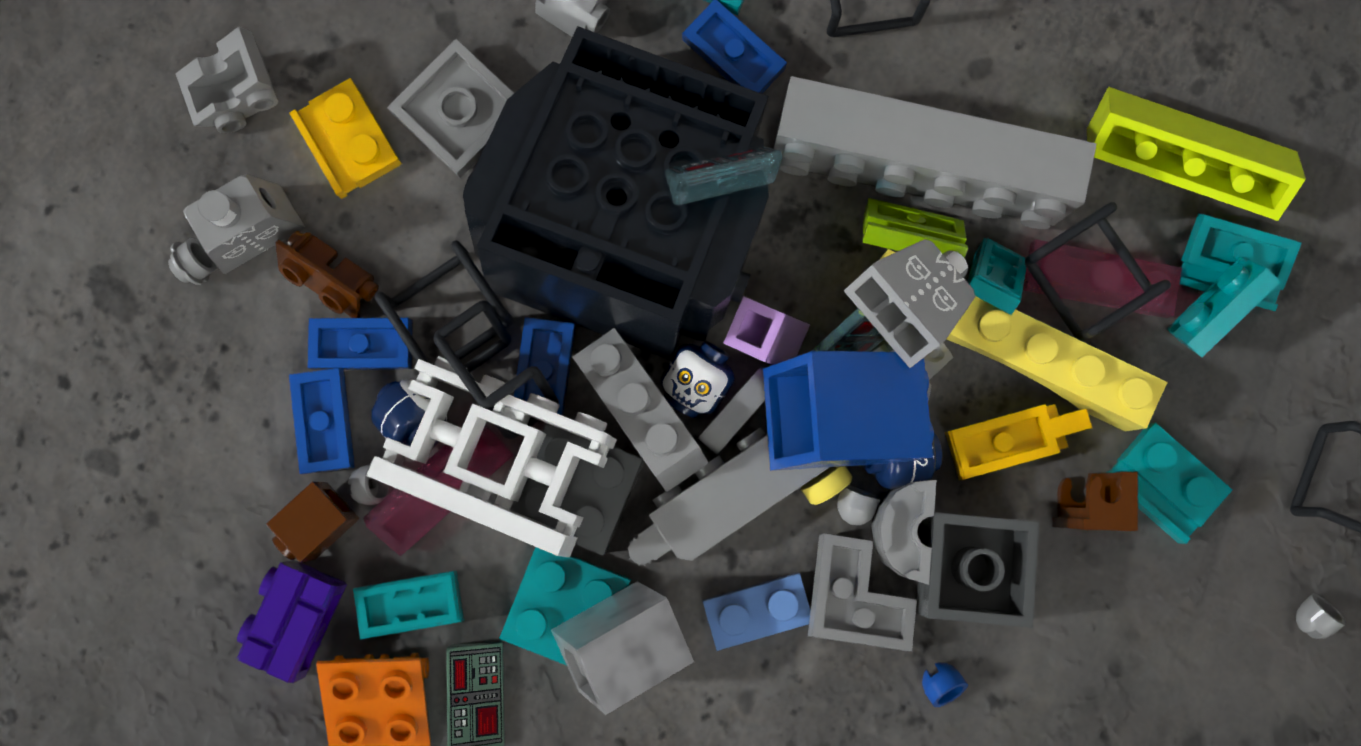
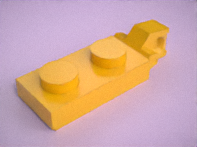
[945,404,1092,480]

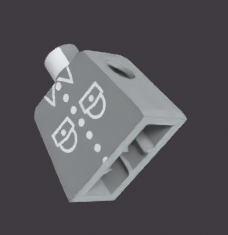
[183,174,305,274]
[844,239,975,368]

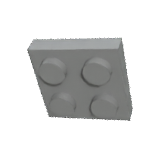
[387,39,514,178]

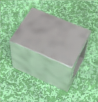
[551,581,694,715]

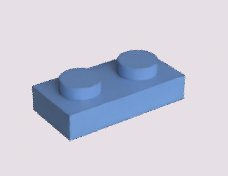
[702,572,811,651]

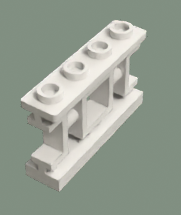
[366,356,617,558]

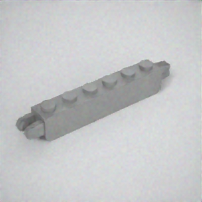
[627,342,953,566]

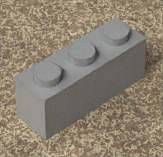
[573,328,708,492]

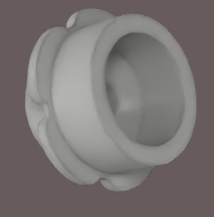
[168,238,217,285]

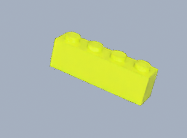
[1087,87,1306,221]

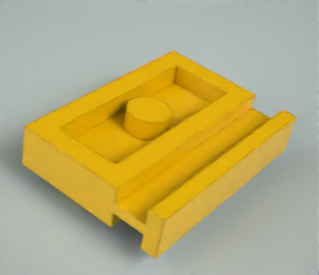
[289,78,402,199]

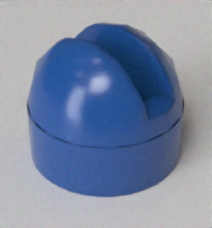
[922,662,968,708]

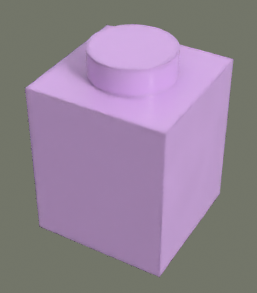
[724,296,810,365]

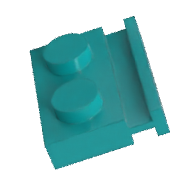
[1173,213,1302,311]
[1167,257,1281,357]
[1106,422,1233,544]

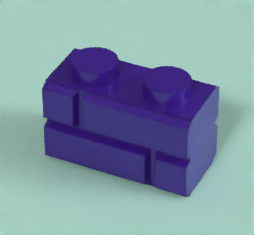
[237,560,347,683]

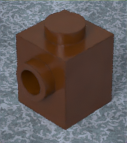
[266,481,360,562]

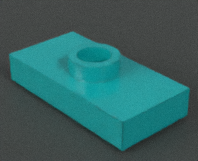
[967,238,1027,315]
[353,570,464,639]

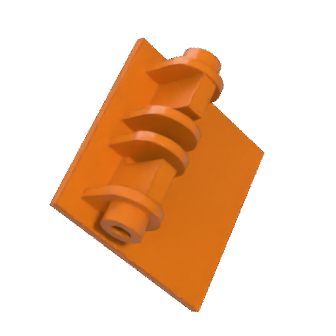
[316,653,431,746]

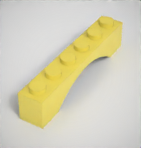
[879,249,1168,432]

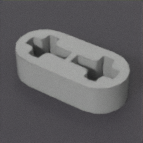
[698,368,765,455]

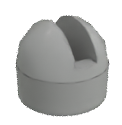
[348,465,393,505]
[837,485,881,525]
[1296,593,1346,639]

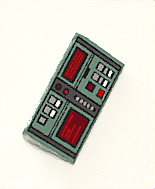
[446,642,505,746]

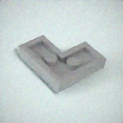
[808,534,917,651]

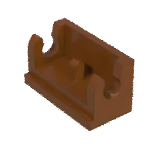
[1052,472,1138,531]

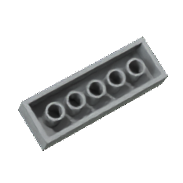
[770,76,1097,229]

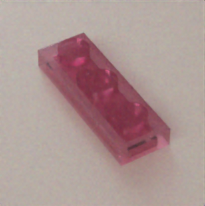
[1023,239,1182,319]
[363,424,513,556]

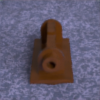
[275,231,379,318]

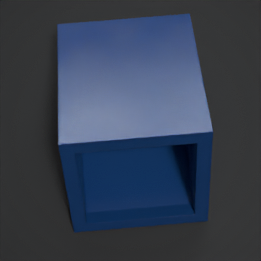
[763,351,934,471]

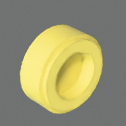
[801,466,852,505]

